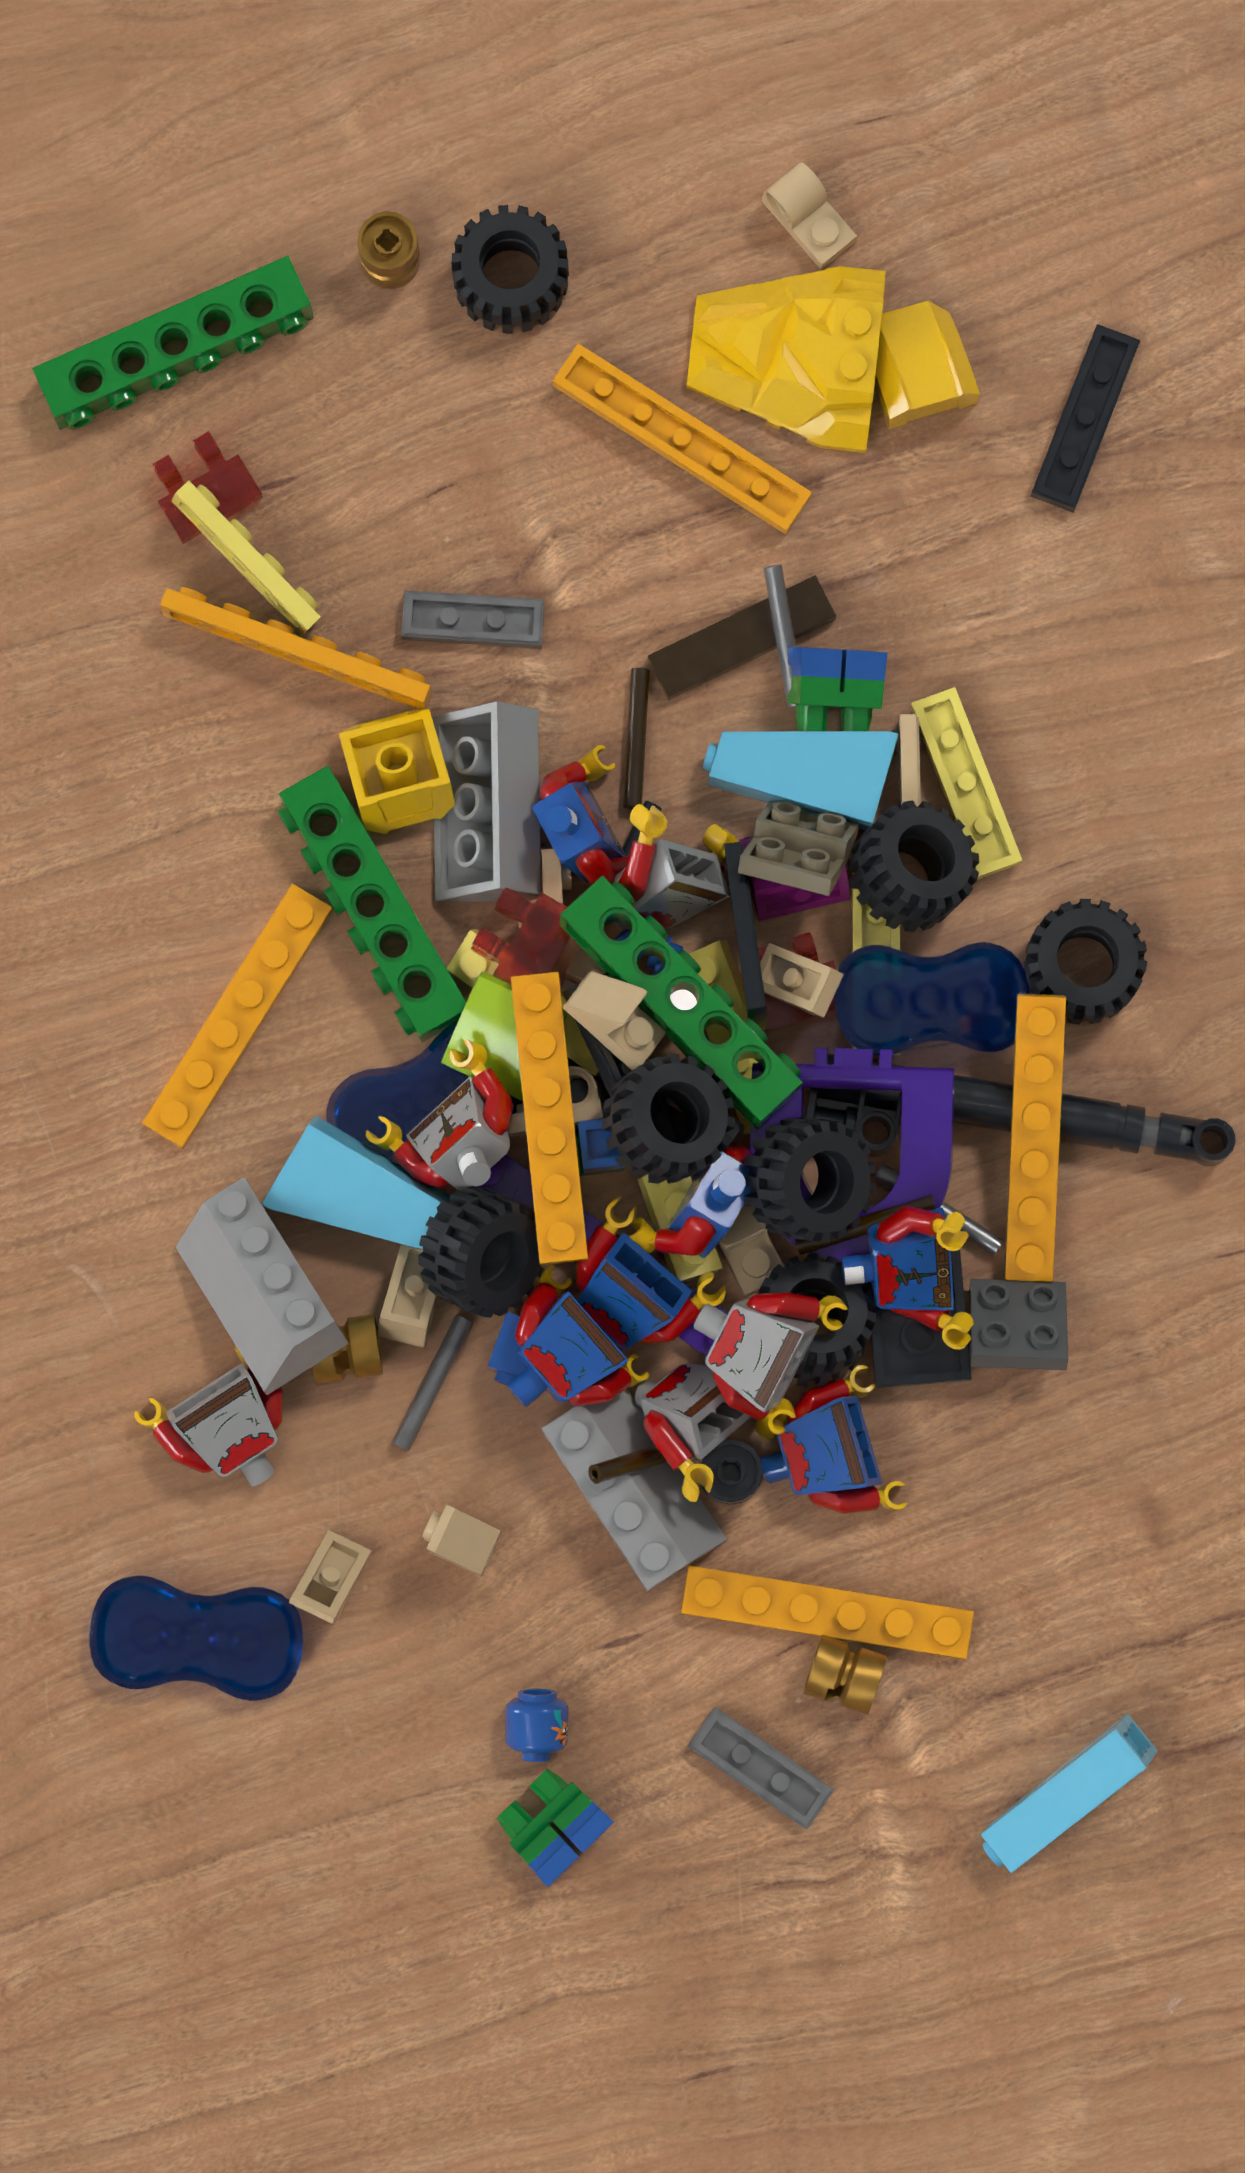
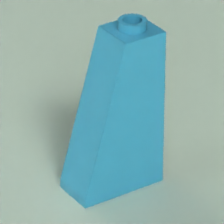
[702,731,898,831]
[262,1115,450,1249]
[981,1713,1158,1873]

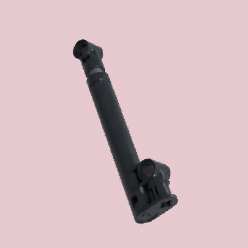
[805,1053,1236,1166]

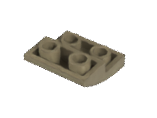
[738,801,859,896]

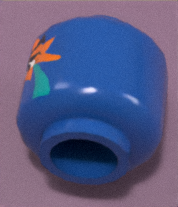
[505,1688,569,1762]

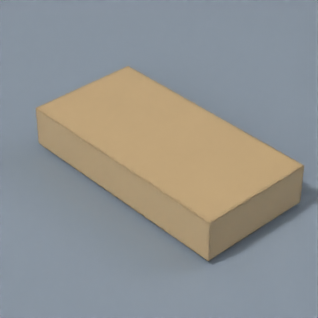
[897,714,921,806]

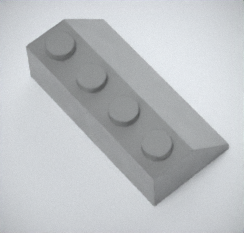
[432,701,541,902]
[176,1177,349,1395]
[541,1389,727,1593]

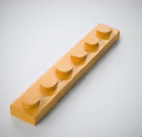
[552,343,812,535]
[160,587,432,710]
[142,883,333,1150]
[511,972,588,1265]
[1004,994,1066,1282]
[681,1565,974,1659]

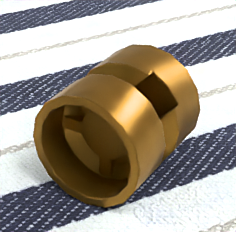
[357,211,420,289]
[313,1314,383,1385]
[803,1634,887,1715]

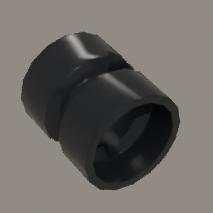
[700,1439,763,1506]

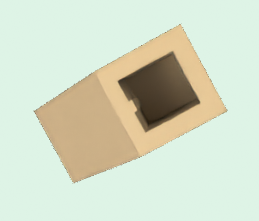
[422,1505,502,1577]

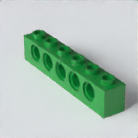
[32,255,314,430]
[277,765,466,1043]
[559,875,803,1130]

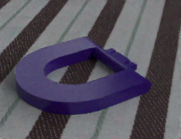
[750,1047,955,1262]

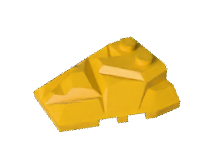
[686,266,886,453]

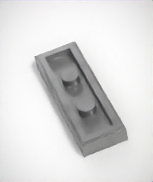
[401,591,545,649]
[687,1707,834,1830]

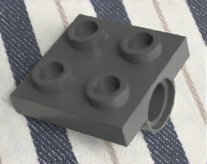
[968,1279,1068,1370]

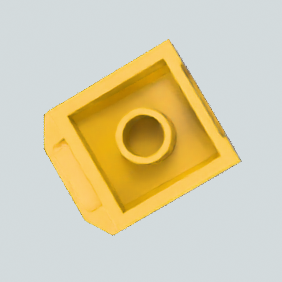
[875,300,980,429]
[338,708,456,835]

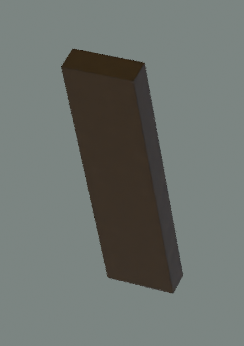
[648,575,836,700]

